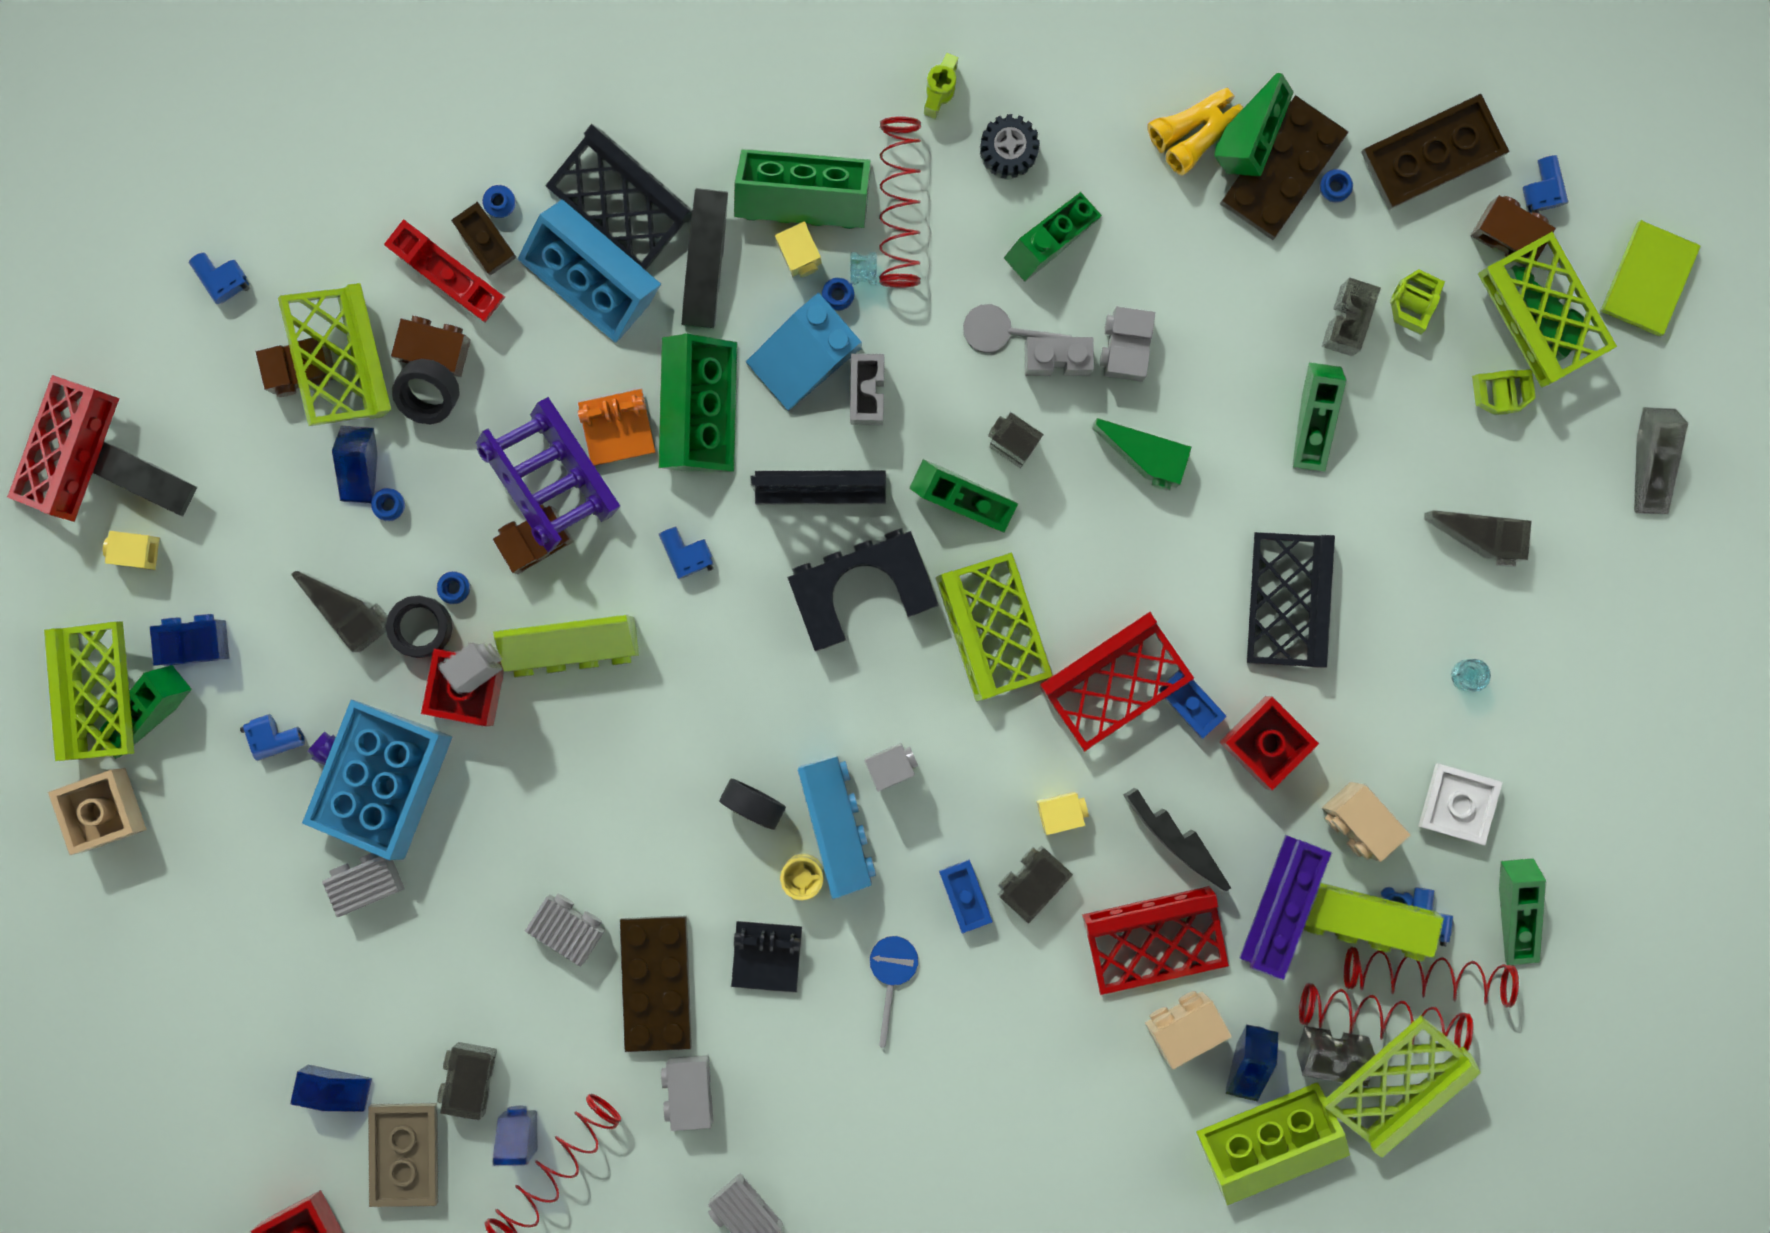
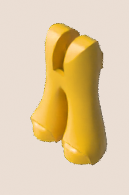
[1147,87,1244,175]

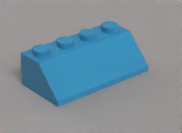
[517,199,661,343]
[797,756,876,899]

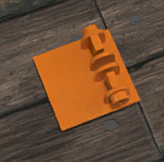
[578,389,656,466]

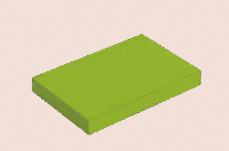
[1600,220,1701,337]

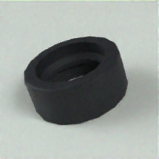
[392,359,460,425]
[385,595,453,658]
[719,778,786,830]

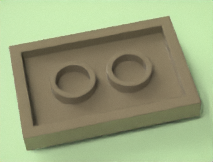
[368,1103,438,1207]

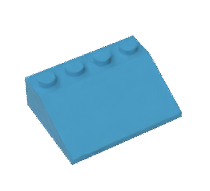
[302,699,453,860]

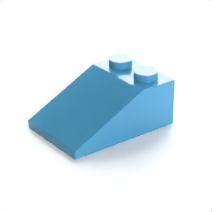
[746,292,862,411]

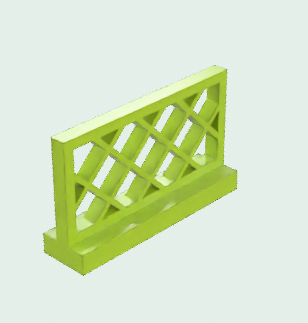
[1478,231,1617,388]
[278,283,391,426]
[935,552,1053,701]
[44,621,134,761]
[1322,1016,1481,1158]

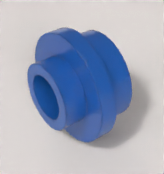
[1320,169,1353,203]
[482,185,516,218]
[822,278,854,311]
[371,488,405,521]
[437,571,470,604]

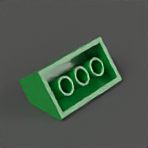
[734,149,871,229]
[658,333,737,472]

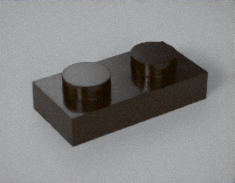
[451,201,517,276]

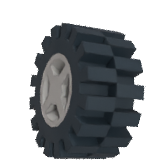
[980,114,1040,179]

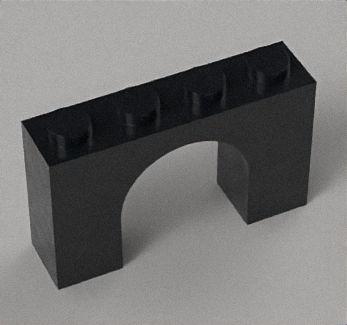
[787,528,939,652]

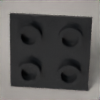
[731,921,802,993]

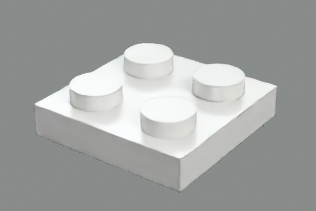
[1418,763,1503,845]

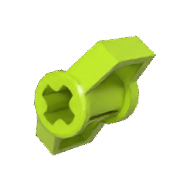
[924,52,959,119]
[1390,269,1445,335]
[1472,369,1536,415]

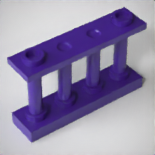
[476,397,620,553]
[1239,835,1332,980]

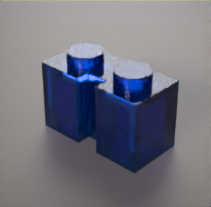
[150,614,229,666]

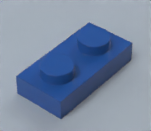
[1158,670,1227,739]
[939,859,993,934]

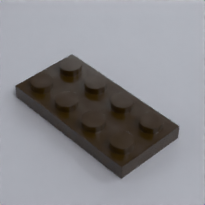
[1361,94,1510,210]
[1220,95,1349,240]
[620,915,692,1052]

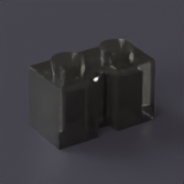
[1321,277,1381,356]
[988,412,1044,469]
[998,845,1073,924]
[1296,1026,1375,1087]
[437,1042,497,1120]

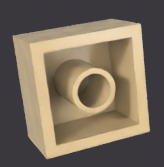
[48,768,147,855]
[1322,782,1410,862]
[1145,991,1232,1069]

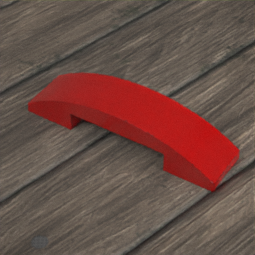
[383,219,505,323]

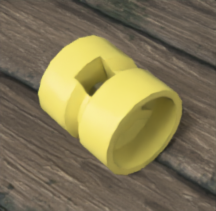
[780,853,825,901]

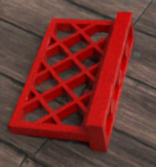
[7,375,120,522]
[1040,612,1194,752]
[1082,886,1229,995]

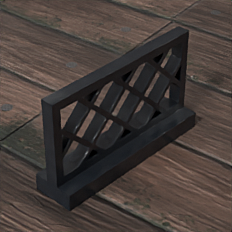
[545,124,692,270]
[751,470,886,505]
[1247,532,1335,668]

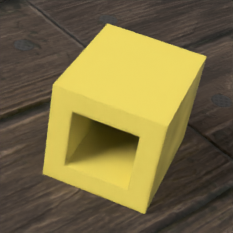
[775,221,822,278]
[103,531,160,570]
[1036,792,1089,835]

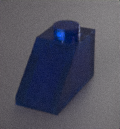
[332,426,378,503]
[1225,1024,1279,1102]
[290,1064,372,1112]
[493,1105,538,1166]

